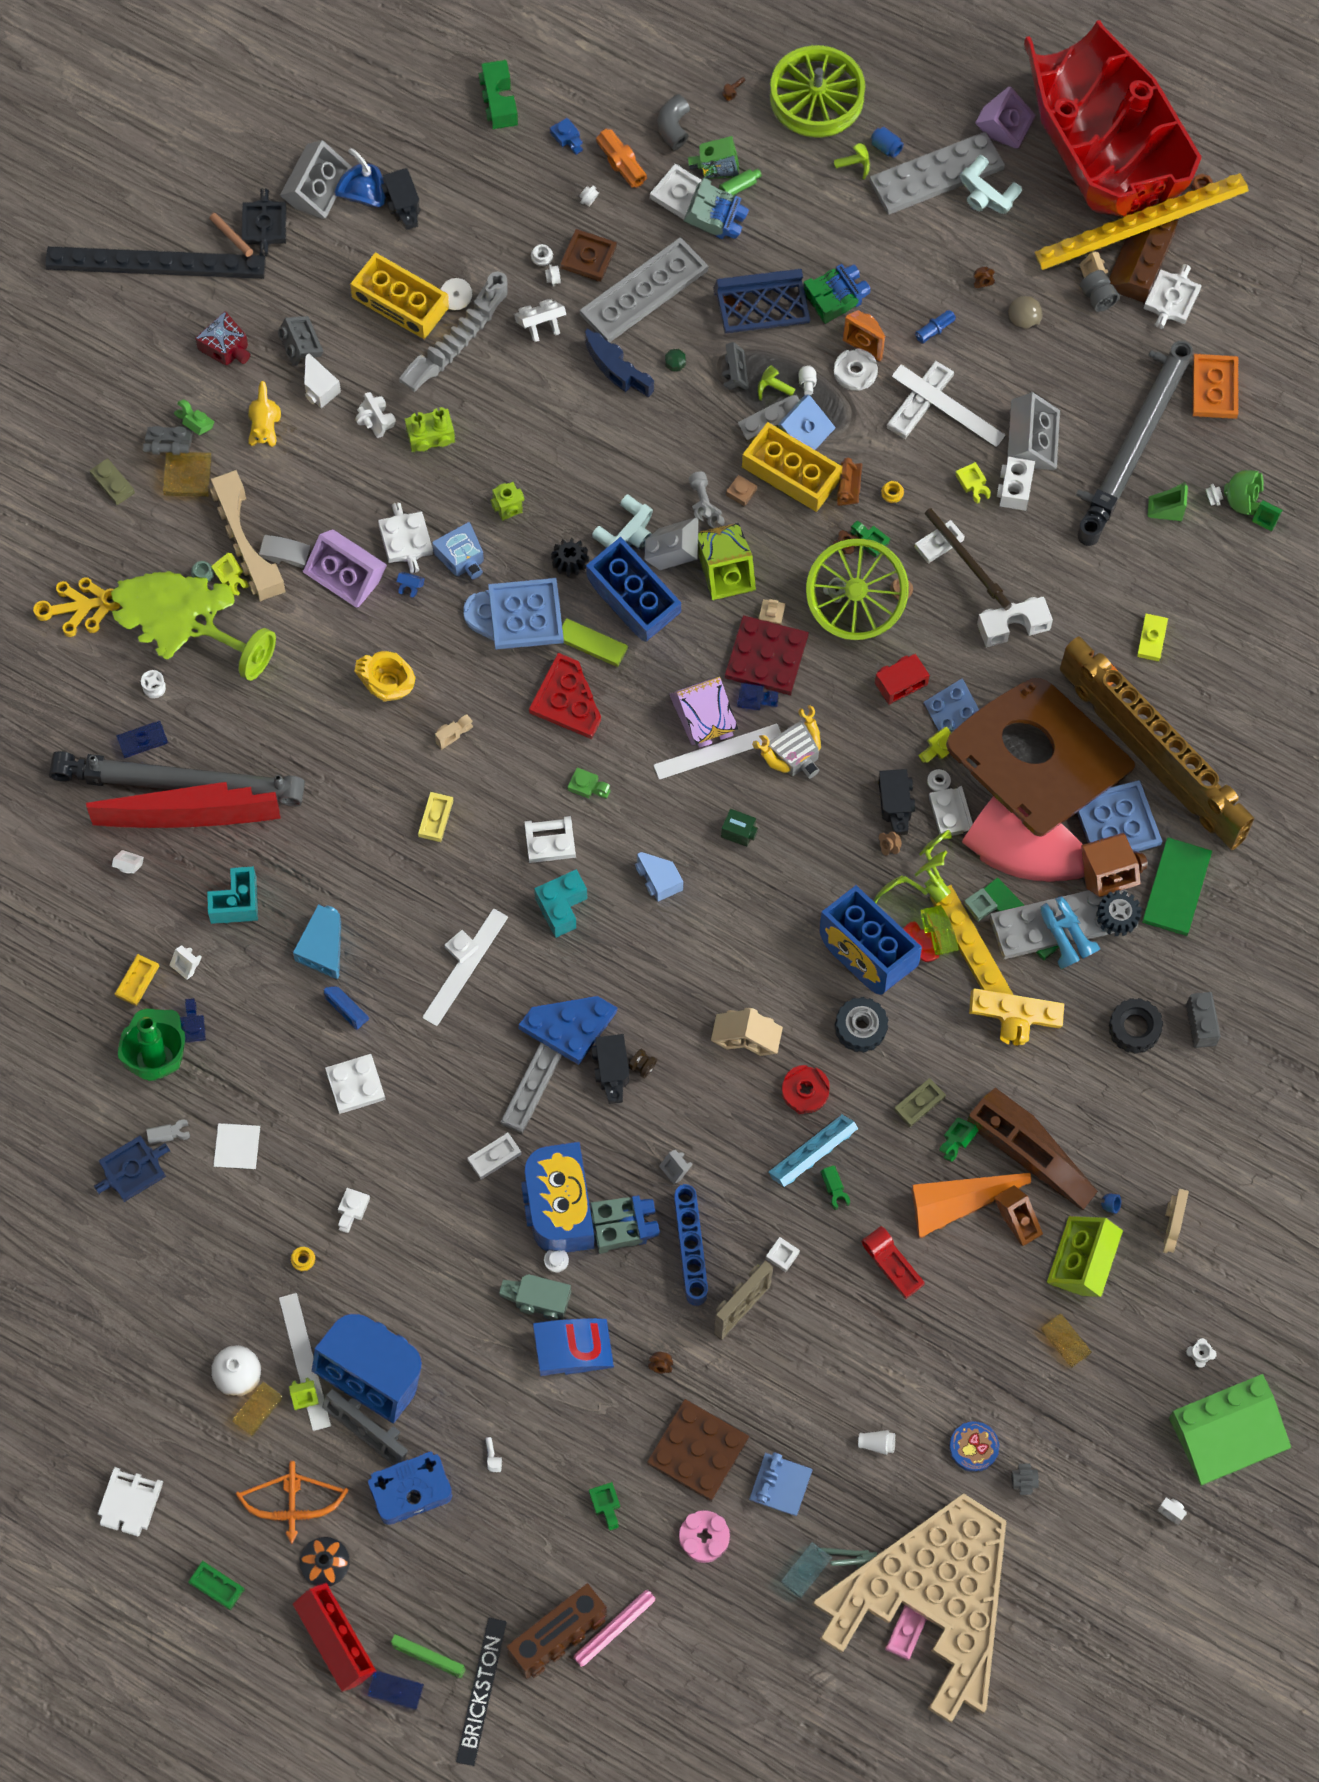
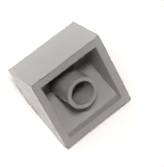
[645,517,698,570]

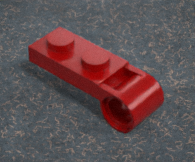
[861,1226,925,1300]

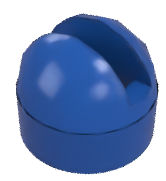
[1101,1193,1121,1214]

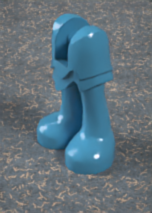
[1041,896,1100,969]

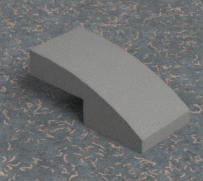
[258,535,310,569]

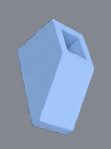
[635,852,683,902]

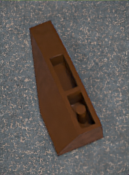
[967,1088,1098,1211]

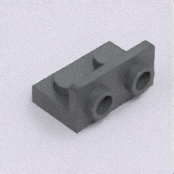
[278,316,324,366]

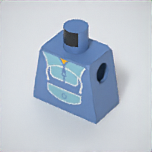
[432,522,484,579]

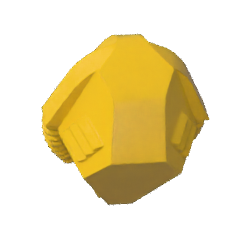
[354,651,416,702]

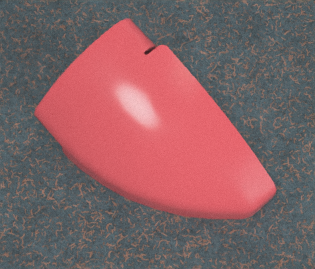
[962,796,1085,882]

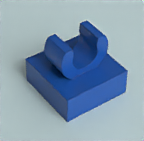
[397,572,425,597]

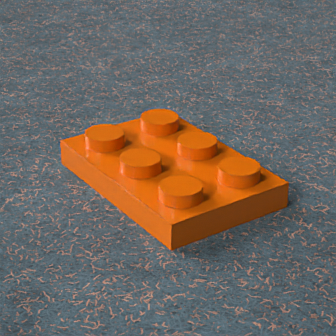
[1192,354,1238,419]

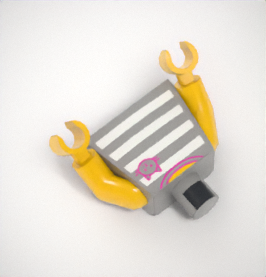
[752,705,821,779]

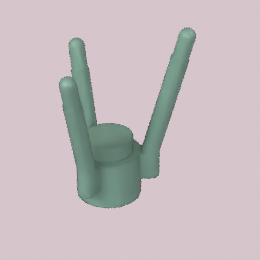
[817,1548,877,1586]

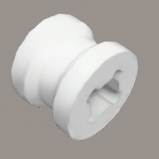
[141,670,166,699]

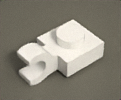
[338,1188,370,1233]

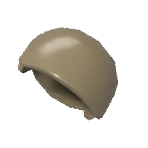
[1008,296,1043,329]

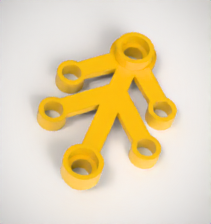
[33,577,121,637]

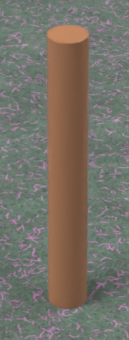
[210,213,253,257]

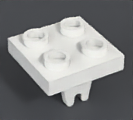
[514,299,566,342]

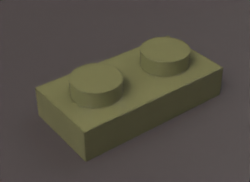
[89,458,135,505]
[894,1078,946,1127]

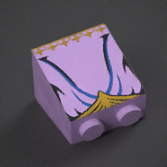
[669,677,738,748]

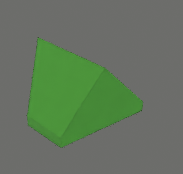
[1148,482,1188,521]

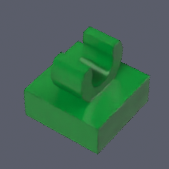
[1252,500,1283,532]

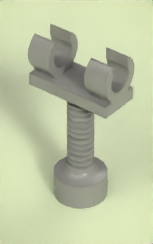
[689,472,725,528]

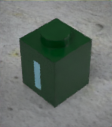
[721,809,758,847]

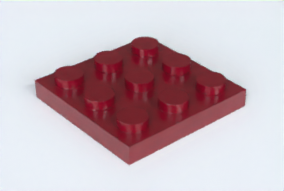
[725,615,809,696]

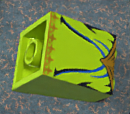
[698,523,756,600]

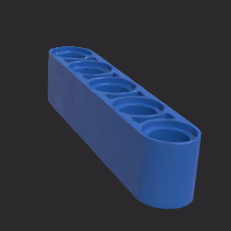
[674,1184,708,1306]

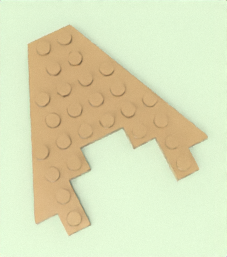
[812,1494,1006,1723]

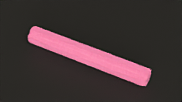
[574,1590,655,1666]

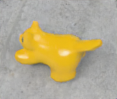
[248,381,281,447]

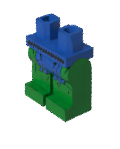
[803,264,870,324]

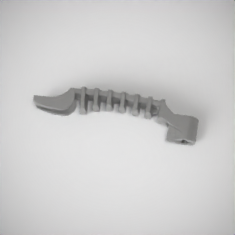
[399,272,508,392]

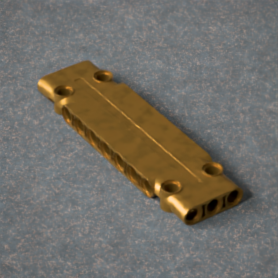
[1060,636,1255,850]

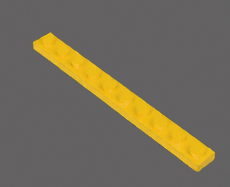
[1035,173,1249,270]

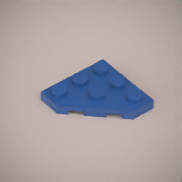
[519,996,618,1065]

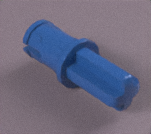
[915,310,956,344]

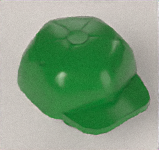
[118,1009,185,1081]

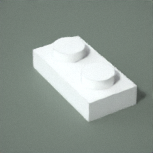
[914,520,965,564]
[467,1133,522,1180]

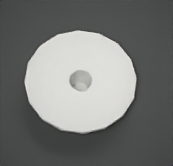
[441,278,472,310]

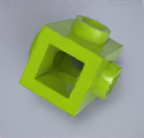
[490,482,525,520]

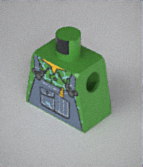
[688,136,740,179]

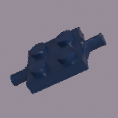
[94,1136,170,1202]

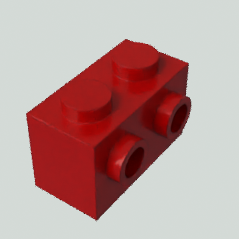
[875,653,930,705]

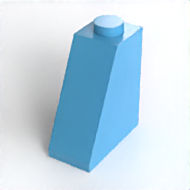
[293,904,341,979]

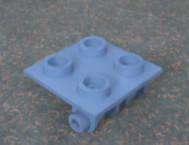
[924,678,979,733]
[749,1453,813,1516]

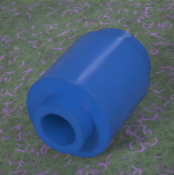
[871,127,904,158]

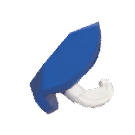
[335,148,385,207]

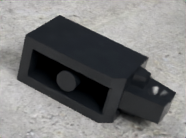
[381,168,421,230]
[878,769,915,835]
[591,1034,629,1104]

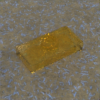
[1041,1314,1092,1368]
[232,1381,283,1437]

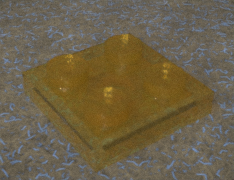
[163,452,212,497]

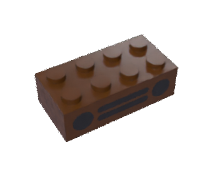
[506,1583,607,1680]

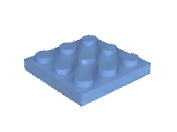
[488,578,564,650]
[1077,780,1162,852]

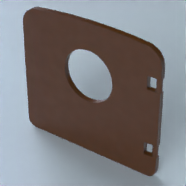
[946,678,1135,837]

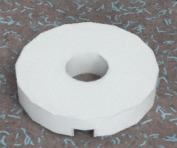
[834,349,878,391]

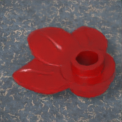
[903,921,939,962]

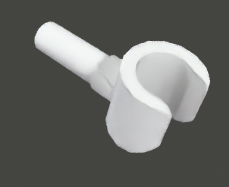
[485,1437,502,1472]

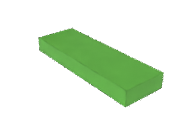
[391,1634,465,1678]

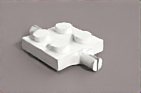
[1144,264,1202,329]
[378,502,433,573]

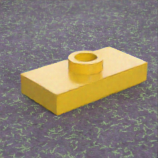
[115,954,159,1006]

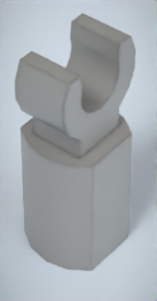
[146,1119,190,1145]

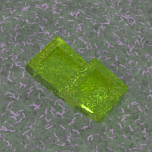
[920,905,959,955]

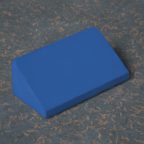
[324,986,369,1030]

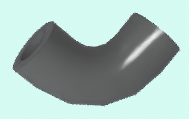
[657,94,690,150]

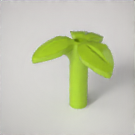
[834,143,870,179]
[758,366,795,401]

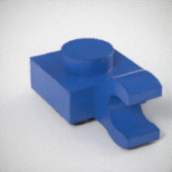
[550,118,583,154]

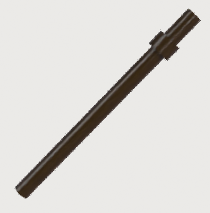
[925,508,1012,611]

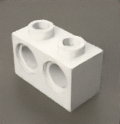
[997,457,1035,511]

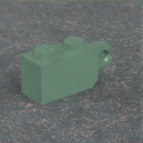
[499,1274,571,1320]

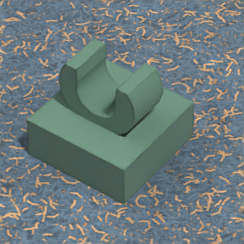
[964,888,997,921]

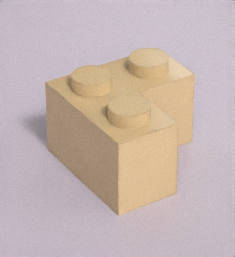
[711,1008,783,1056]

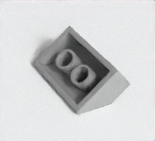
[280,140,352,219]
[1008,392,1060,470]

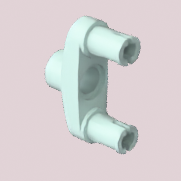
[960,155,1022,214]
[592,494,653,549]

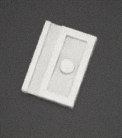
[929,786,973,836]

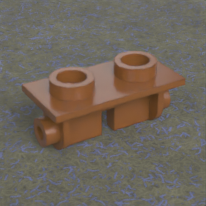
[837,458,862,506]

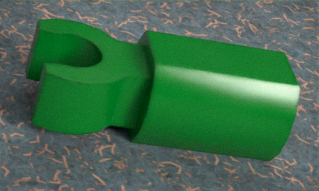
[820,1165,850,1210]

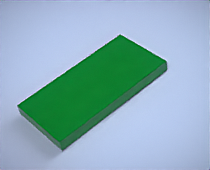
[1142,837,1212,936]

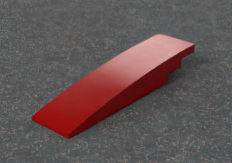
[86,782,281,828]

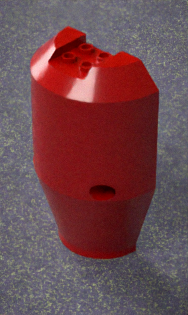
[1024,20,1202,216]

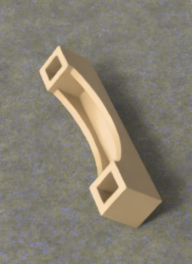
[209,470,285,601]

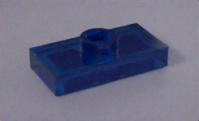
[116,720,168,758]
[367,1671,424,1710]

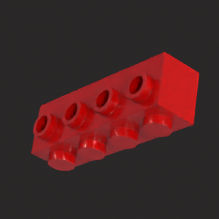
[293,1583,376,1692]

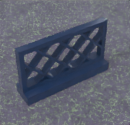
[713,269,811,334]

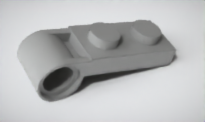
[738,395,800,444]

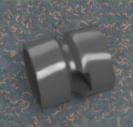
[1080,270,1120,312]

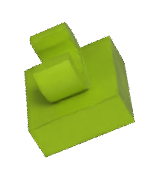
[289,1378,319,1410]

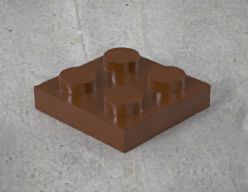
[560,229,617,282]

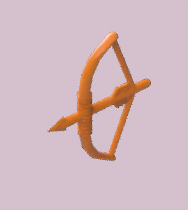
[236,1461,348,1545]

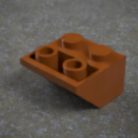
[1081,833,1141,897]

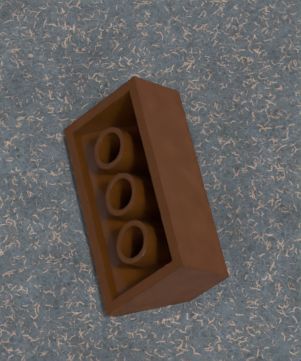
[1109,219,1179,303]

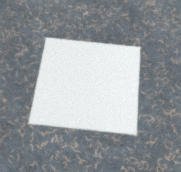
[214,1123,260,1169]

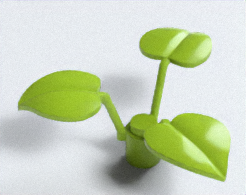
[873,830,952,903]

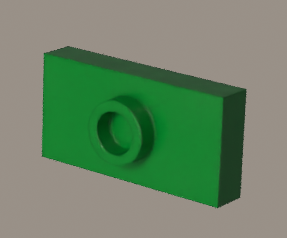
[188,1561,245,1611]

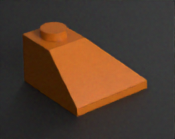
[843,310,885,362]

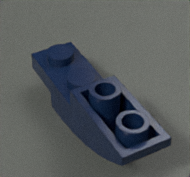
[585,329,654,398]

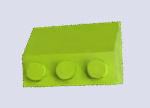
[1047,1216,1123,1297]

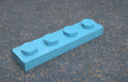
[769,1114,858,1187]

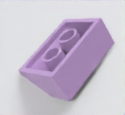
[303,529,387,608]

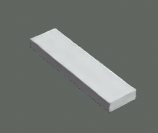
[887,361,954,439]

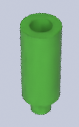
[719,169,762,196]

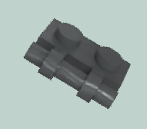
[143,426,193,455]

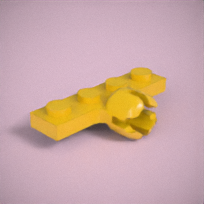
[969,989,1064,1045]

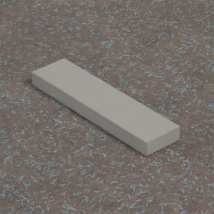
[501,1043,562,1134]

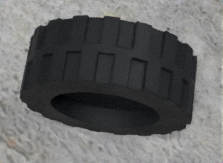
[1109,998,1163,1054]

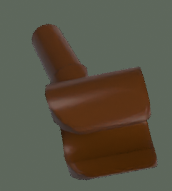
[722,77,746,101]

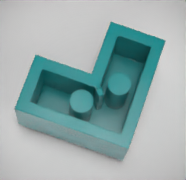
[207,866,258,924]
[534,869,587,938]

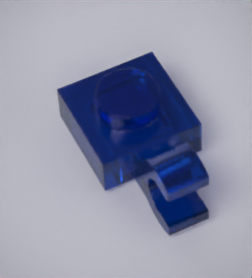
[737,683,779,710]
[180,998,206,1043]

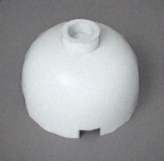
[211,1345,261,1396]

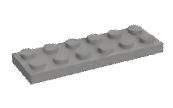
[869,131,1005,215]
[580,237,709,342]
[989,889,1138,960]

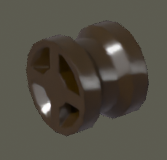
[628,1049,658,1079]

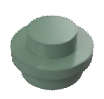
[191,561,214,582]

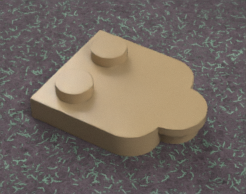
[1163,1189,1189,1254]

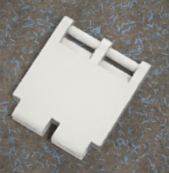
[98,1467,163,1537]

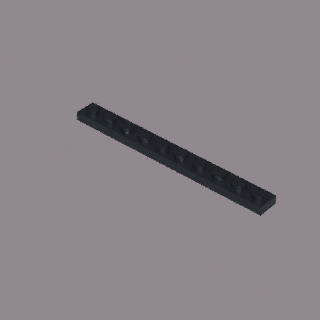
[45,246,266,279]

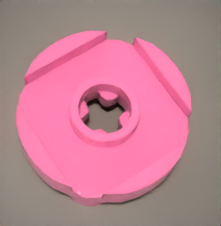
[679,1511,730,1563]

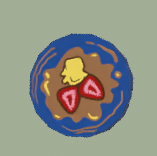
[950,1421,1000,1472]

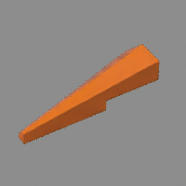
[911,1173,1031,1238]

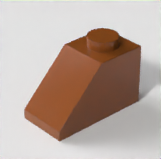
[994,1185,1043,1246]

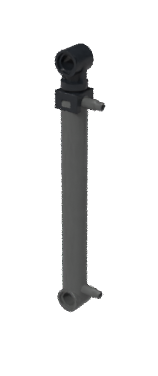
[1076,341,1193,546]
[49,751,305,806]

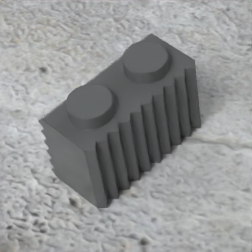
[1186,992,1221,1048]

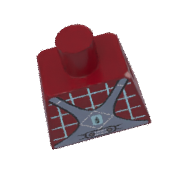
[195,311,251,365]

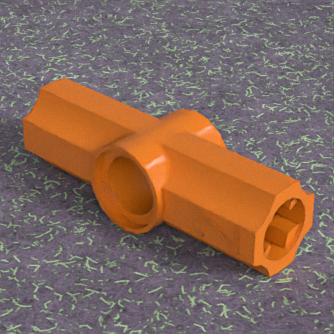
[596,129,647,188]

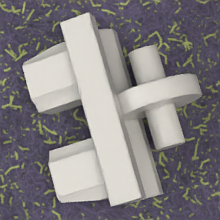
[355,392,396,438]

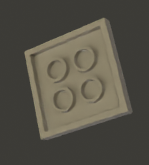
[714,1261,773,1340]

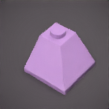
[976,87,1035,149]

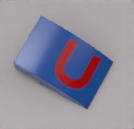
[533,1319,614,1376]

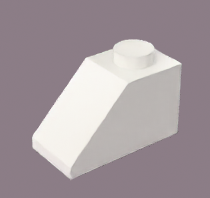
[304,354,341,408]

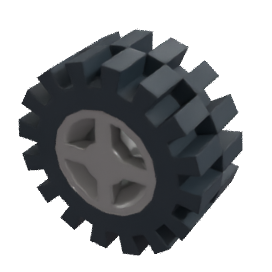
[1096,890,1142,937]

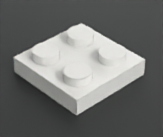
[650,164,701,219]
[325,1054,385,1114]

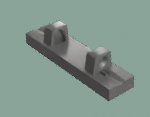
[322,1389,408,1465]

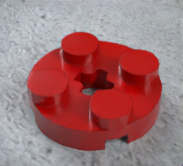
[782,1065,830,1114]

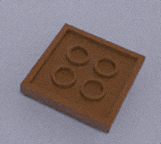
[647,1399,749,1502]

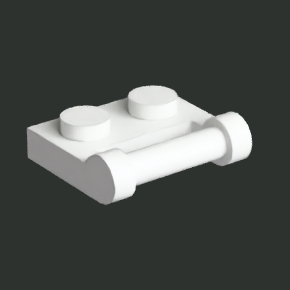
[524,816,576,863]

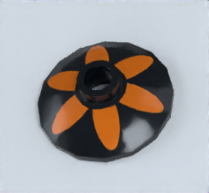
[300,1537,350,1587]

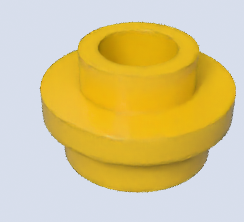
[881,481,904,503]
[291,1247,315,1271]

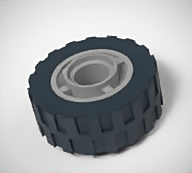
[834,997,888,1053]

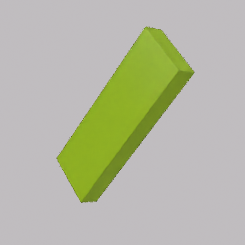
[562,618,628,667]

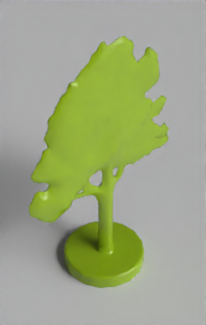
[111,571,276,681]

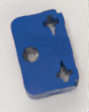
[368,1451,452,1525]

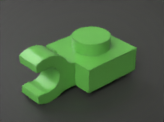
[174,399,214,435]
[568,768,611,799]

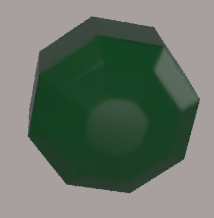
[665,349,686,372]

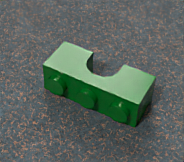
[478,60,518,129]

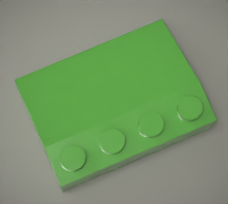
[1169,1374,1291,1486]

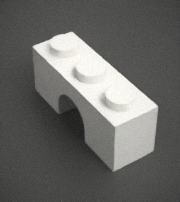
[977,597,1053,648]

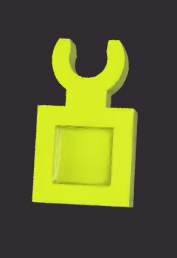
[955,462,991,504]
[211,553,249,595]

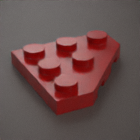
[529,653,601,739]

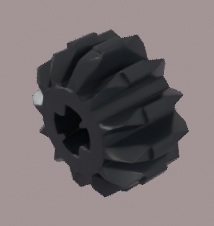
[551,537,589,577]

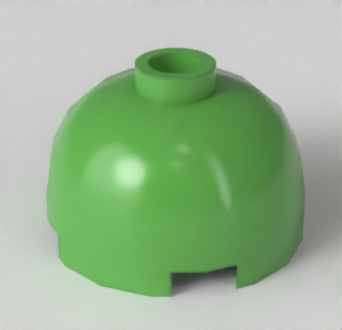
[1224,470,1263,515]

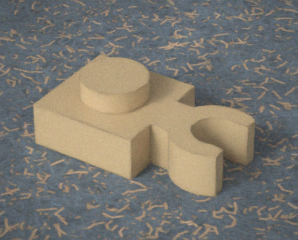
[435,714,473,750]

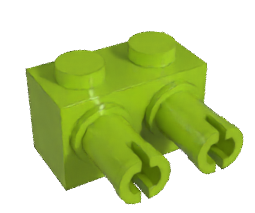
[405,407,455,452]

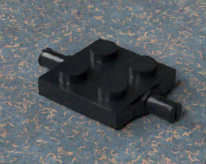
[242,188,287,256]

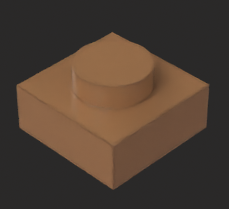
[726,475,757,506]

